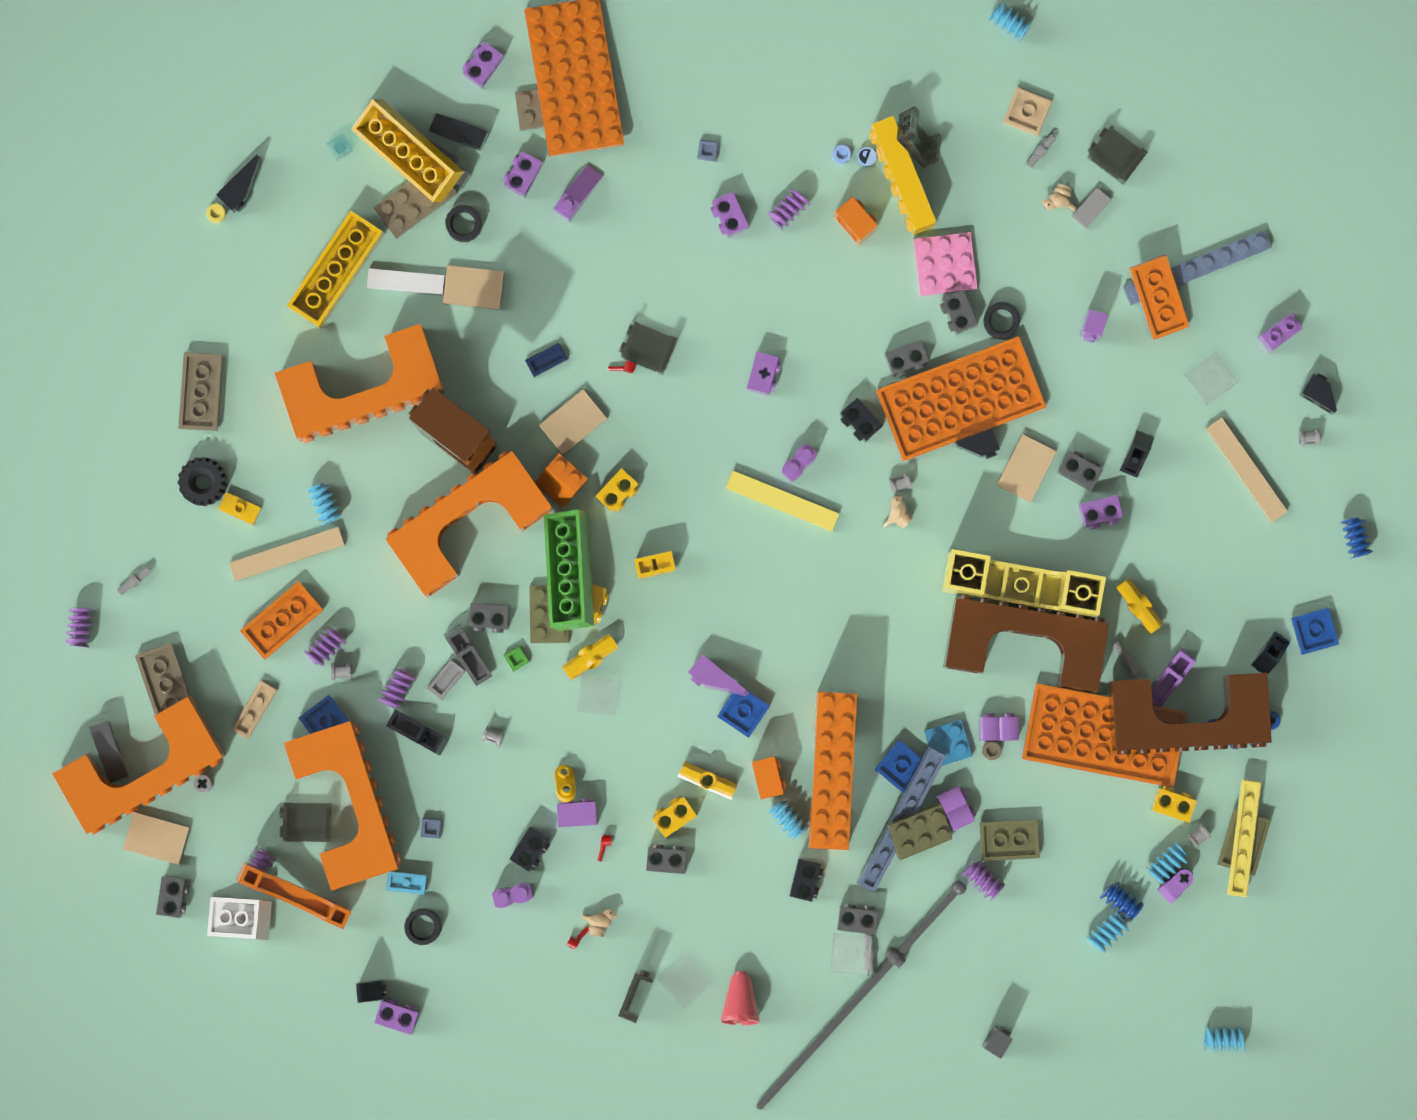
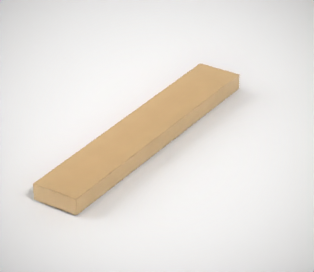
[1206,418,1288,523]
[229,527,345,581]

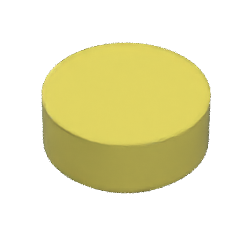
[206,203,226,223]

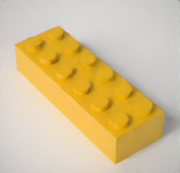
[351,99,464,202]
[869,116,936,236]
[287,211,384,329]

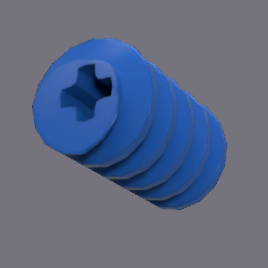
[1341,517,1373,559]
[1100,882,1144,922]

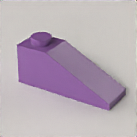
[554,165,603,222]
[688,655,749,696]

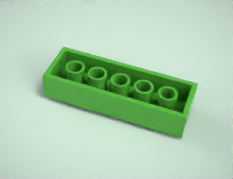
[544,509,594,631]

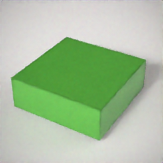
[503,645,530,672]

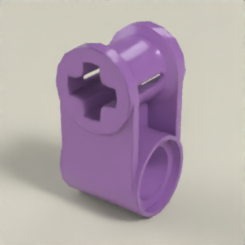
[1157,868,1193,904]

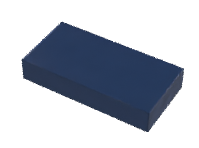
[525,343,568,378]

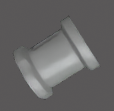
[1298,428,1321,447]
[888,472,912,494]
[331,662,352,680]
[481,725,506,748]
[194,775,213,792]
[1186,824,1212,849]

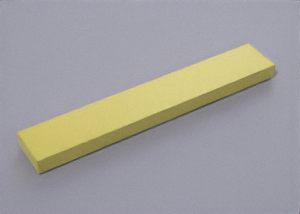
[726,471,839,532]
[1227,779,1261,897]

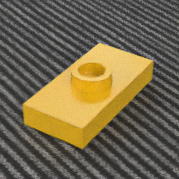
[218,492,262,525]

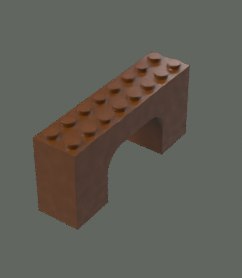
[409,387,498,474]
[943,595,1109,693]
[1108,673,1272,755]

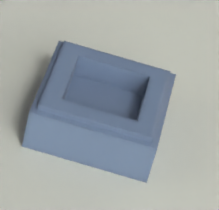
[697,140,719,162]
[421,818,442,839]

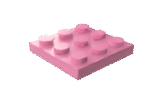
[913,232,978,296]

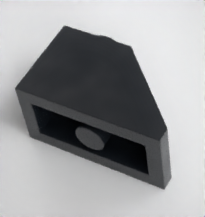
[1299,373,1337,415]
[955,428,1000,459]
[1120,430,1154,478]
[1251,631,1290,674]
[356,980,387,1003]

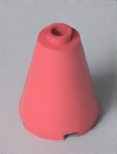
[721,971,760,1025]

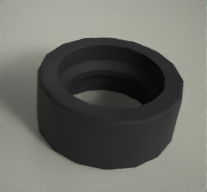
[445,205,482,242]
[983,302,1020,339]
[404,908,442,945]

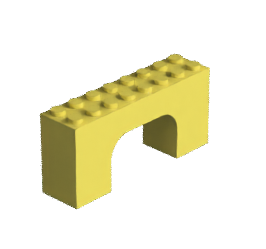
[941,549,1106,619]

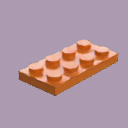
[1129,254,1190,340]
[240,581,324,660]

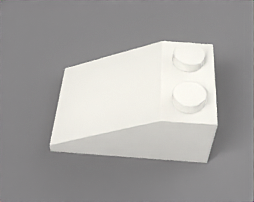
[207,897,272,940]

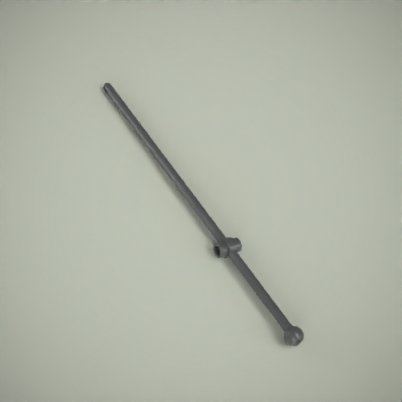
[756,880,967,1110]

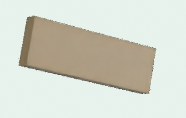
[231,680,278,739]

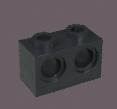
[840,398,883,443]
[509,826,551,872]
[789,859,824,902]

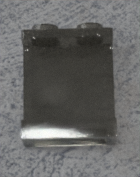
[897,106,942,168]
[1087,125,1148,185]
[619,321,678,375]
[279,803,332,842]
[618,969,654,1023]

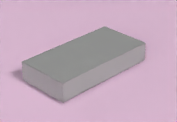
[1071,187,1111,229]
[427,659,466,700]

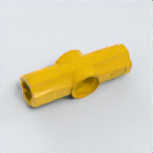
[1116,578,1164,634]
[562,634,618,681]
[678,761,738,800]

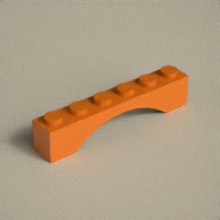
[236,862,351,929]

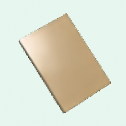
[443,265,504,310]
[539,390,607,455]
[996,434,1056,503]
[123,812,190,865]

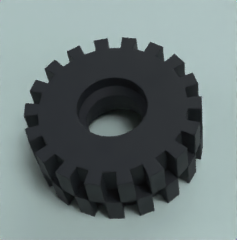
[177,457,228,506]

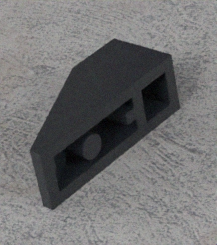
[216,155,262,213]

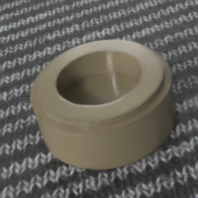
[982,741,1002,760]

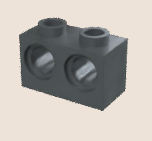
[940,290,978,335]
[884,340,929,378]
[1057,451,1103,491]
[469,603,510,633]
[646,844,687,874]
[156,876,190,918]
[837,903,879,935]
[982,1026,1013,1059]

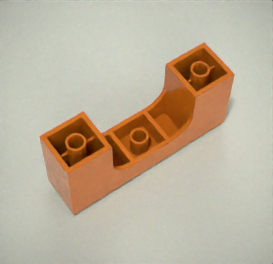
[275,323,445,444]
[385,451,553,598]
[808,692,857,850]
[52,695,225,835]
[284,720,402,891]

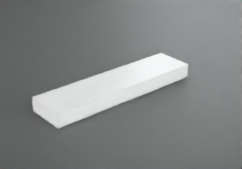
[367,268,445,295]

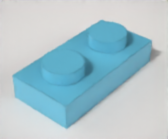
[386,871,427,895]

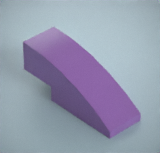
[1152,647,1197,707]

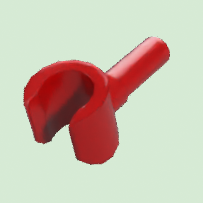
[608,361,636,373]
[597,835,612,862]
[567,926,589,949]

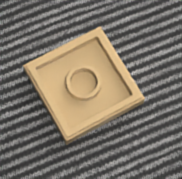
[1003,87,1052,137]

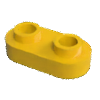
[554,765,576,802]

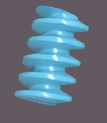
[988,2,1031,43]
[306,483,343,526]
[768,800,809,841]
[1145,842,1188,884]
[1086,911,1129,953]
[1204,1027,1245,1052]

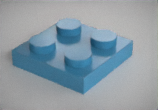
[924,720,973,766]

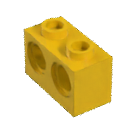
[595,468,639,513]
[634,551,676,579]
[1151,786,1197,823]
[652,796,697,838]

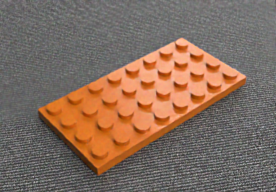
[524,0,624,157]
[876,336,1046,462]
[1021,683,1187,788]

